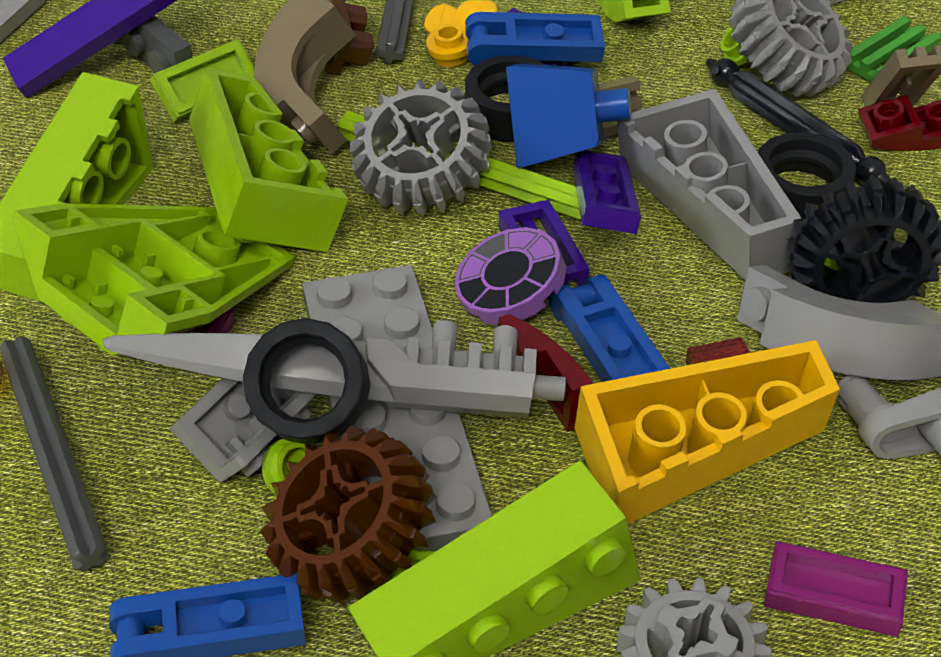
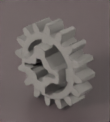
[617,578,772,657]

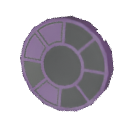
[454,227,567,325]

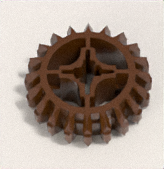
[260,426,437,606]

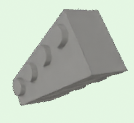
[617,89,801,281]

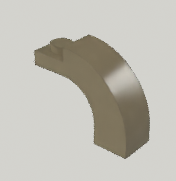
[254,0,356,154]

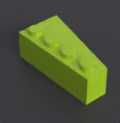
[189,67,349,252]
[0,72,154,302]
[347,460,641,657]

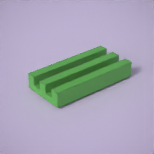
[846,16,941,82]

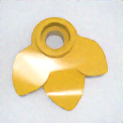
[424,0,498,67]

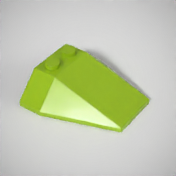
[13,203,295,356]

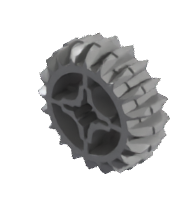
[728,0,853,98]
[350,78,493,218]

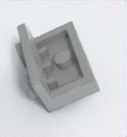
[169,378,316,483]

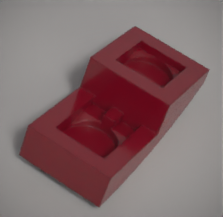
[498,314,594,432]

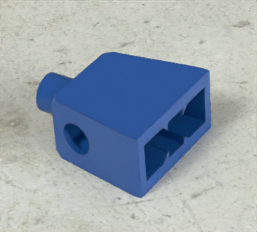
[506,64,632,167]

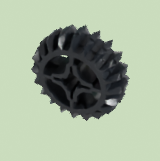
[787,174,941,303]

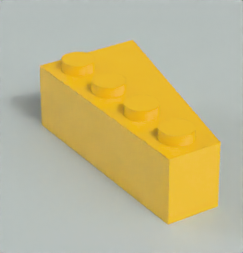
[575,340,840,524]

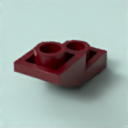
[858,95,941,151]

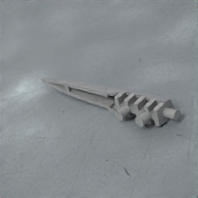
[103,320,566,418]

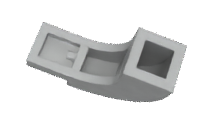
[737,265,941,380]

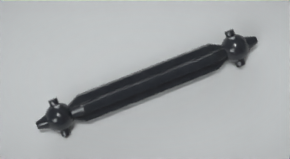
[706,58,890,186]

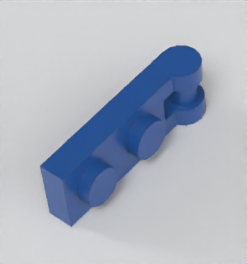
[465,12,605,66]
[548,274,670,382]
[109,573,306,657]

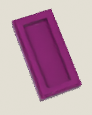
[764,541,908,637]

